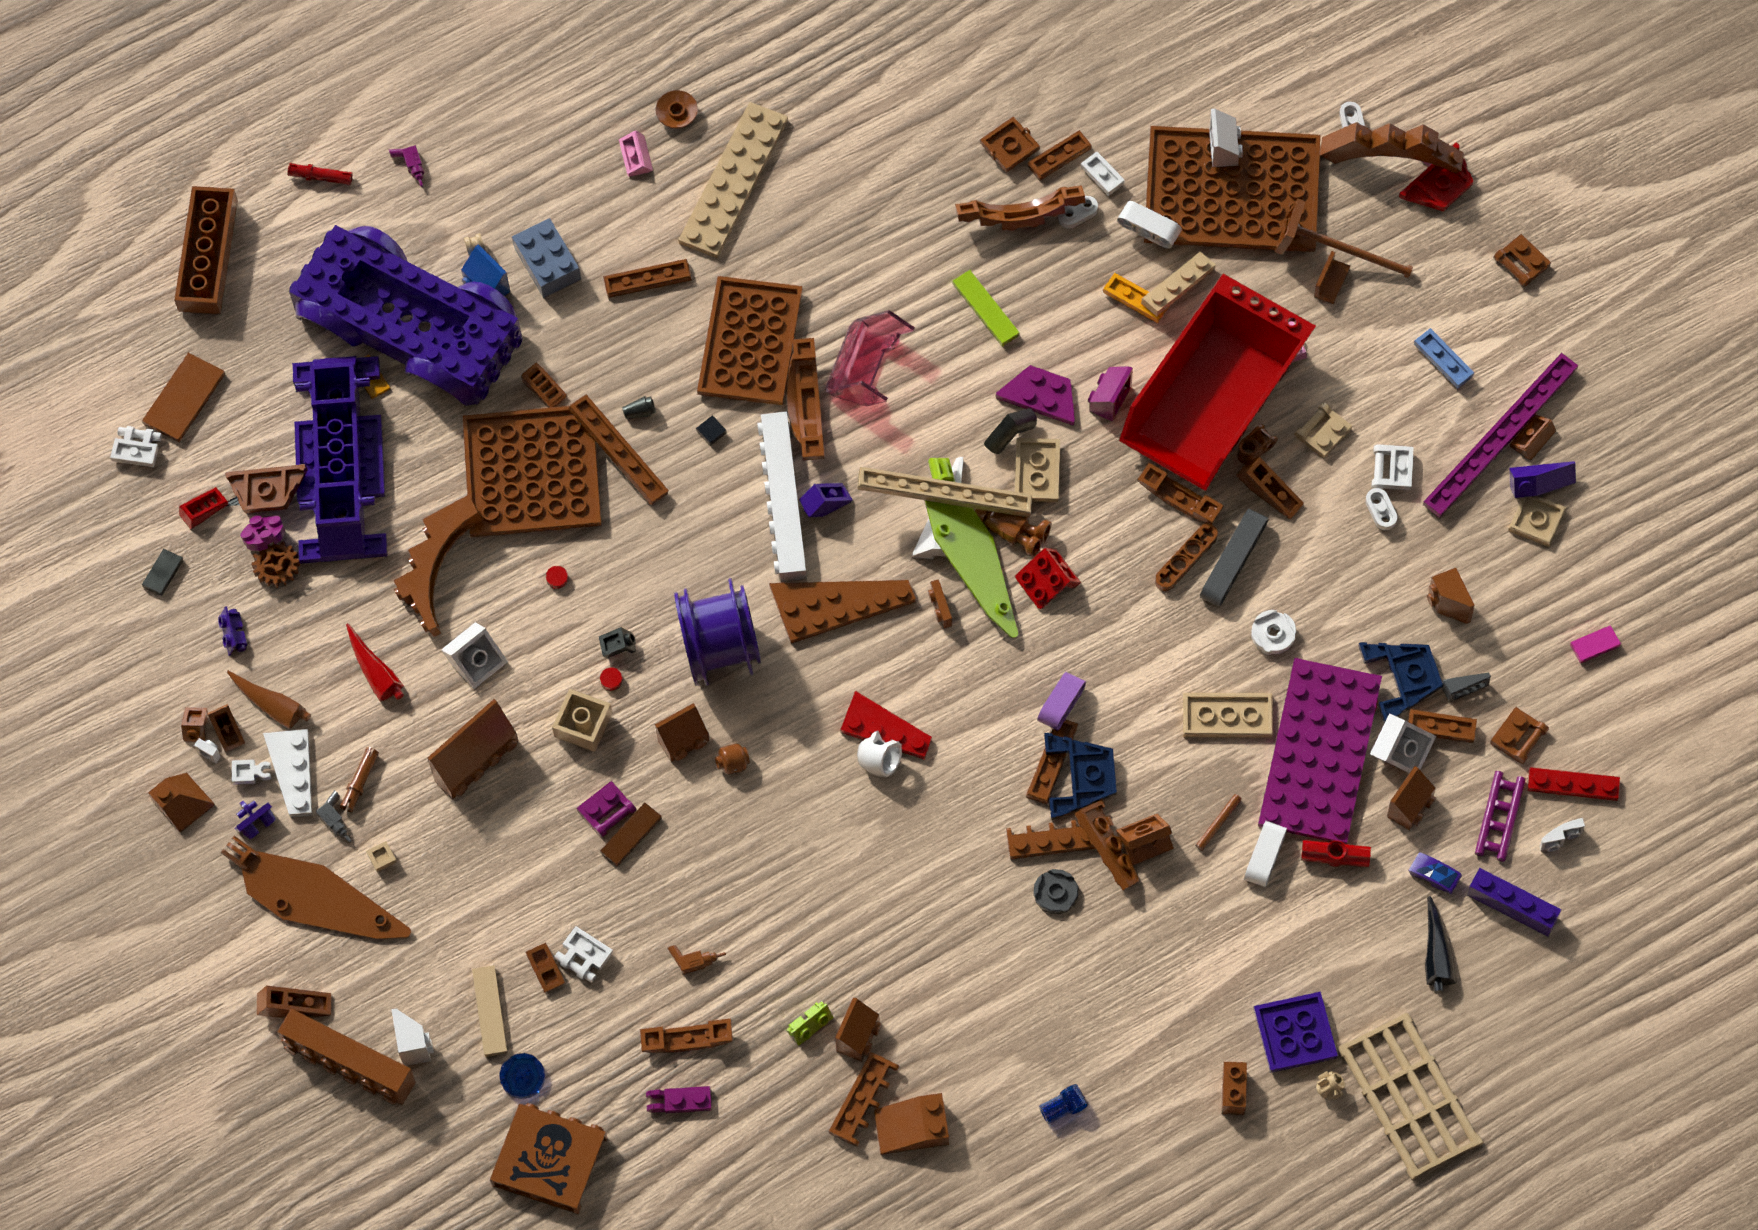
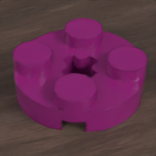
[240,516,286,551]

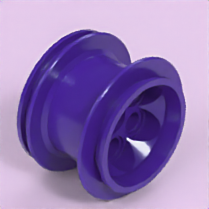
[674,578,761,686]

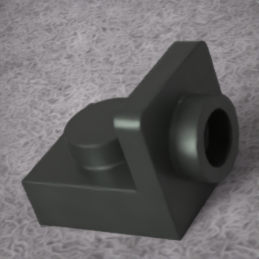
[598,627,636,659]

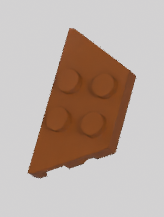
[225,464,308,514]

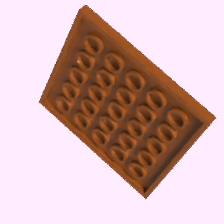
[463,406,602,538]

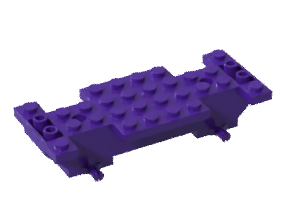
[292,356,388,564]

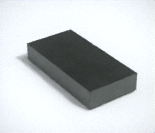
[142,548,184,596]

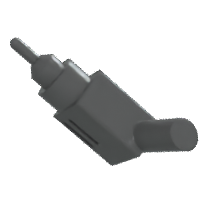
[316,790,352,843]

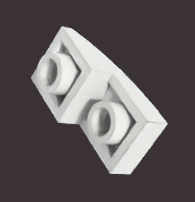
[1539,818,1585,852]

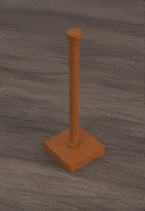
[1275,198,1413,278]

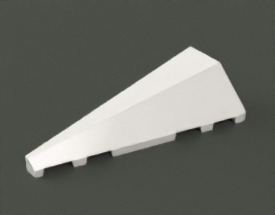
[912,457,963,559]

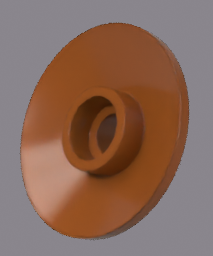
[655,90,698,129]

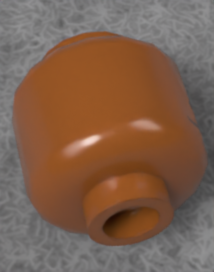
[715,743,750,775]

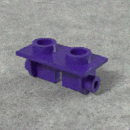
[218,606,247,656]

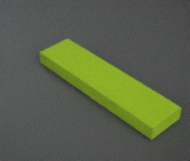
[952,270,1020,347]

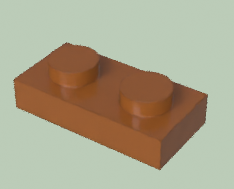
[928,579,952,629]

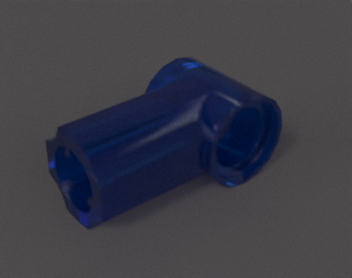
[1039,1084,1089,1124]

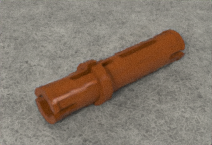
[340,747,379,812]

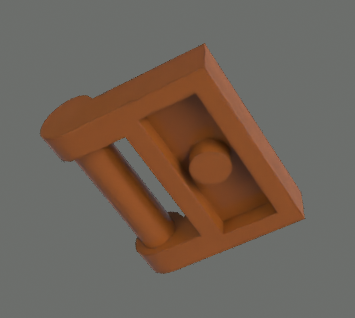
[1493,234,1551,287]
[1490,707,1549,764]

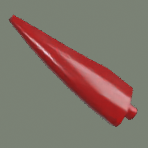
[346,623,404,702]

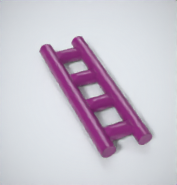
[1475,771,1526,862]

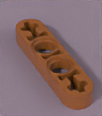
[1155,523,1218,592]

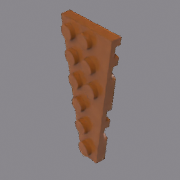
[769,580,916,644]

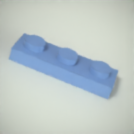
[1414,328,1474,389]

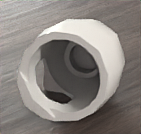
[857,731,902,777]

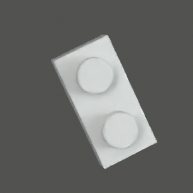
[1081,152,1125,196]

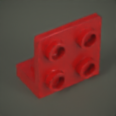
[1015,548,1081,609]

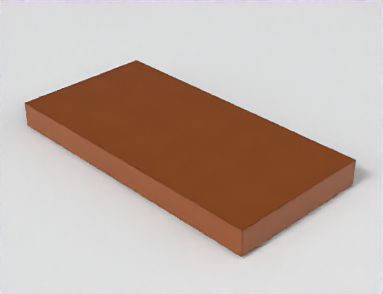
[142,352,225,443]

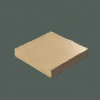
[1508,496,1566,547]

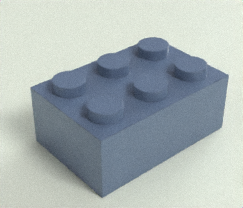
[512,218,581,298]

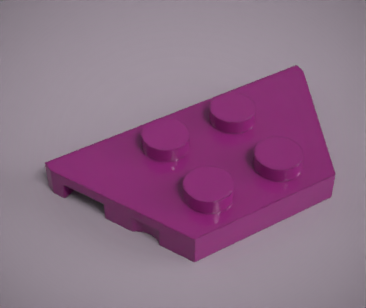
[996,365,1075,426]

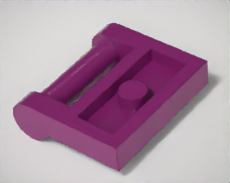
[577,781,637,838]

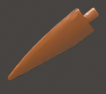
[227,670,311,729]

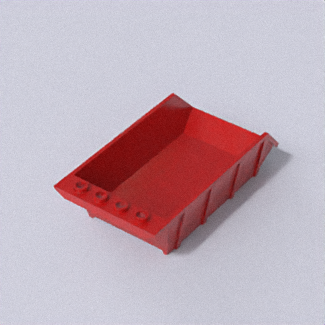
[1119,273,1316,491]

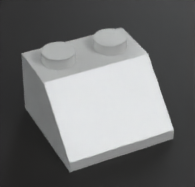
[1209,109,1242,167]
[441,623,508,689]
[1370,714,1436,773]
[391,1009,434,1066]

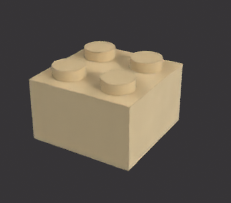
[552,689,612,752]

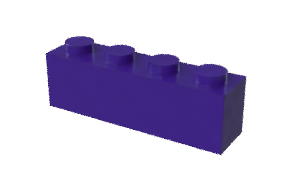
[1467,868,1562,937]

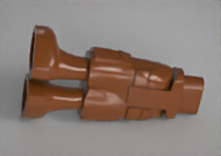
[975,509,1052,557]

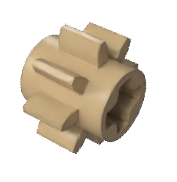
[1316,1071,1345,1100]

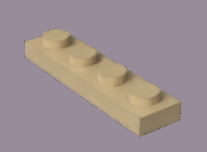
[1141,252,1216,316]

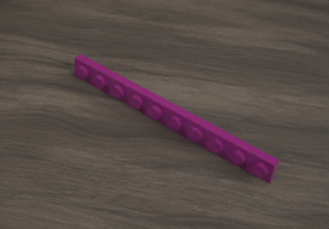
[1423,352,1578,518]

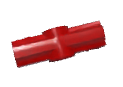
[1301,840,1371,867]

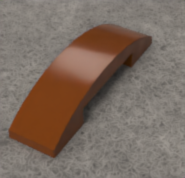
[1137,463,1224,524]
[640,1018,733,1053]

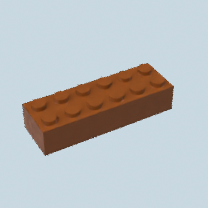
[174,186,238,314]
[277,1009,416,1106]

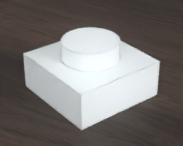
[194,738,221,764]

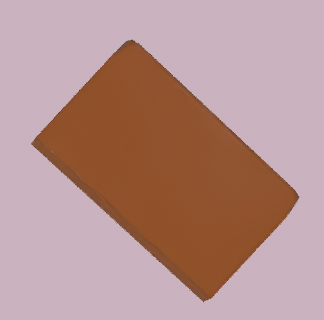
[1509,415,1556,460]

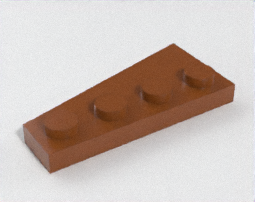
[1075,800,1140,890]

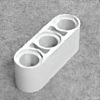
[1117,201,1182,249]
[1244,821,1287,887]

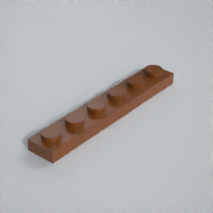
[569,394,669,505]

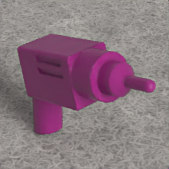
[388,145,424,187]

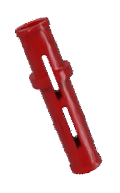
[287,163,353,186]

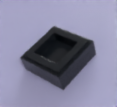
[696,415,727,446]

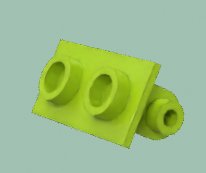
[786,1001,834,1046]

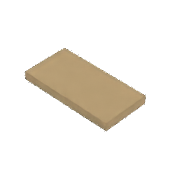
[1183,693,1273,738]

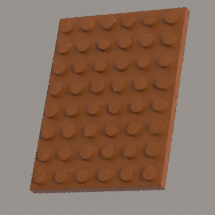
[1144,126,1321,252]

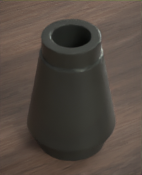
[622,396,656,419]

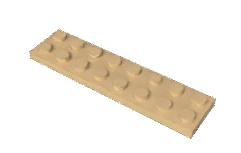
[678,102,788,259]

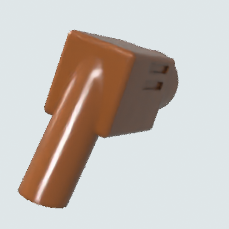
[667,945,726,975]

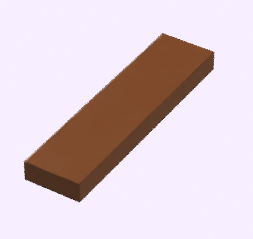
[603,259,692,298]
[1026,719,1078,805]

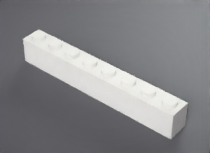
[757,412,807,582]

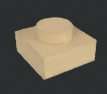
[366,841,397,872]

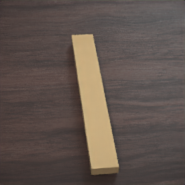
[857,467,1032,517]

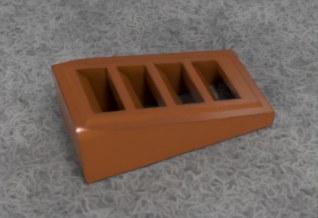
[521,362,567,408]

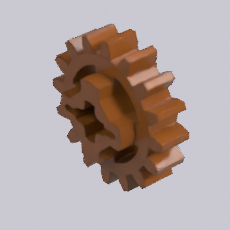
[251,541,300,588]

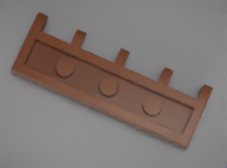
[1006,820,1096,860]
[829,1052,900,1147]

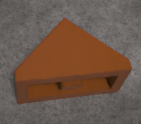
[207,704,245,752]

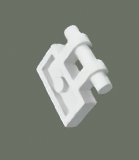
[110,426,162,467]
[554,926,613,983]

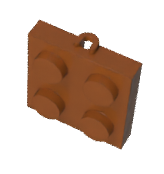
[980,116,1040,173]

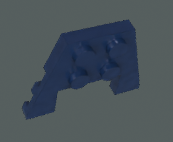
[1358,642,1443,723]
[1044,732,1117,820]

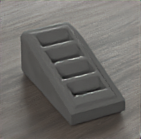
[1442,672,1491,702]

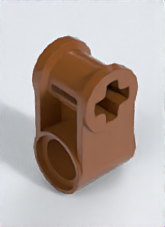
[1237,424,1278,464]

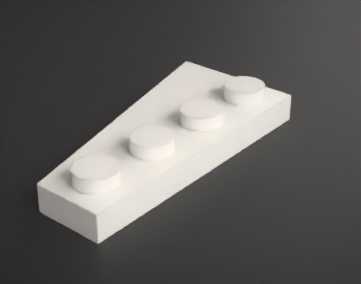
[263,729,312,817]

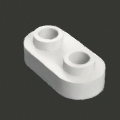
[1339,102,1365,128]
[1058,196,1098,229]
[1366,488,1397,530]

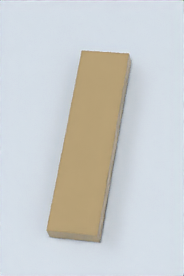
[472,965,508,1057]

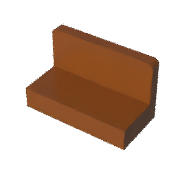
[1314,251,1351,305]

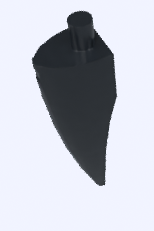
[1425,896,1457,994]

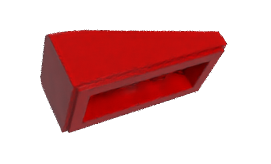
[179,487,228,529]

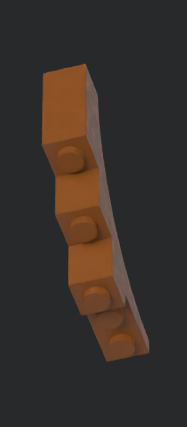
[1320,122,1464,174]
[394,494,483,637]

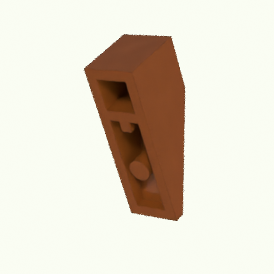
[1236,457,1304,519]
[257,985,331,1018]

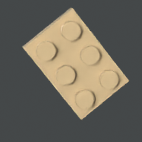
[1015,438,1060,502]

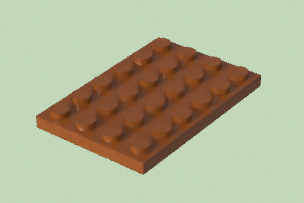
[697,276,803,405]

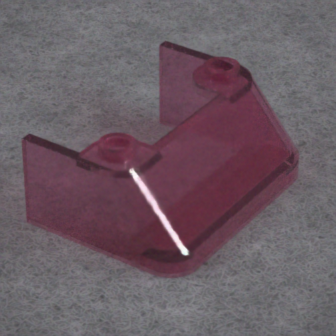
[825,310,915,407]

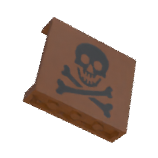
[490,1103,607,1215]

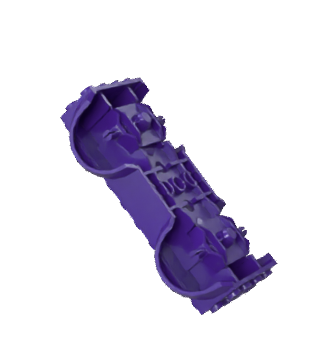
[289,225,523,406]

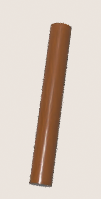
[1195,794,1242,851]

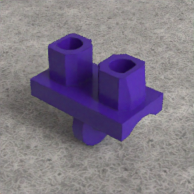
[234,801,276,840]

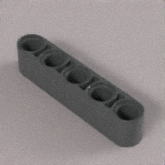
[1200,509,1269,607]

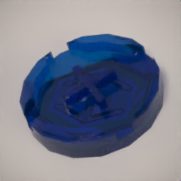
[499,1053,546,1099]

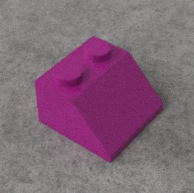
[1087,366,1133,422]

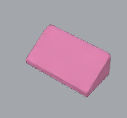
[619,131,653,177]

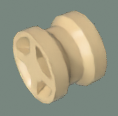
[464,233,485,256]

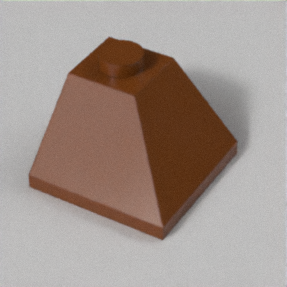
[148,772,215,833]

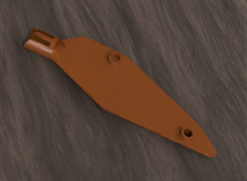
[221,835,411,939]

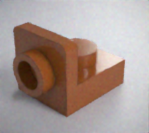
[181,707,208,742]

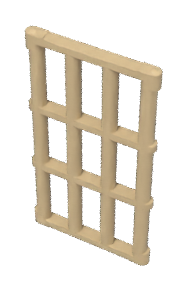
[1337,1013,1484,1180]

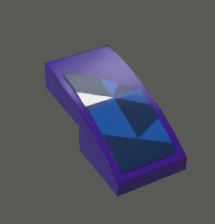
[1408,852,1462,894]

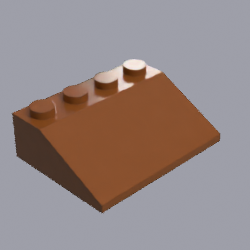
[427,699,519,800]

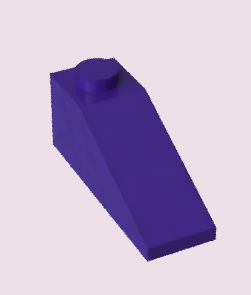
[1509,461,1576,498]

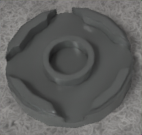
[1033,869,1079,914]

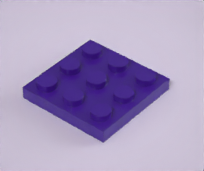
[1253,992,1338,1073]

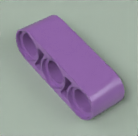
[1037,672,1086,731]

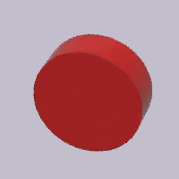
[546,566,568,589]
[600,667,623,691]

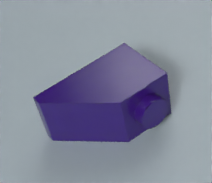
[799,483,853,517]

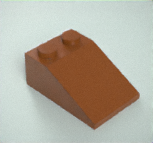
[874,1093,949,1155]

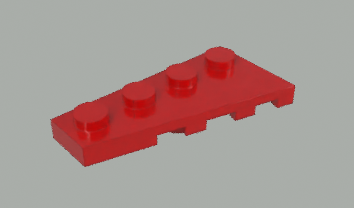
[840,691,932,760]

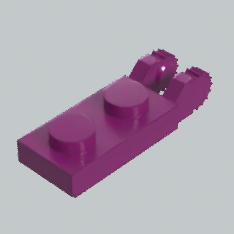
[646,1086,712,1114]

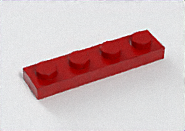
[1527,767,1620,801]

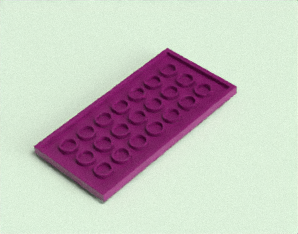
[1258,658,1382,844]

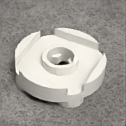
[1251,610,1296,655]

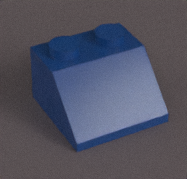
[461,244,511,297]

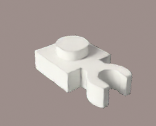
[232,760,271,785]

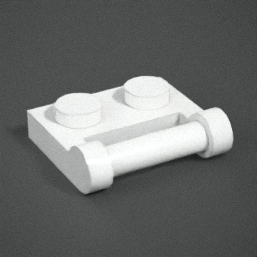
[1371,445,1414,490]

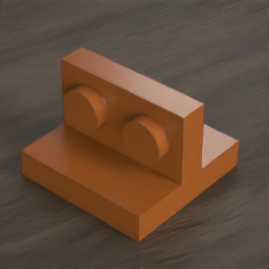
[1116,814,1174,865]

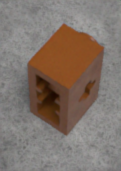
[1221,1062,1247,1115]

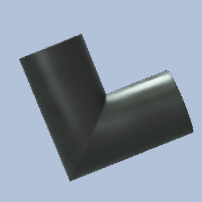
[984,408,1037,454]

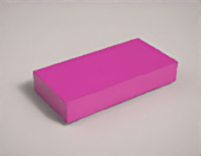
[1570,625,1621,664]

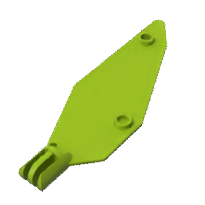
[924,458,1018,638]

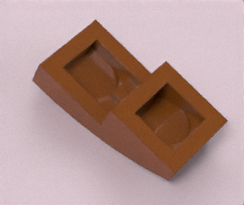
[525,943,565,993]

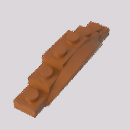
[955,185,1086,231]
[787,338,825,461]

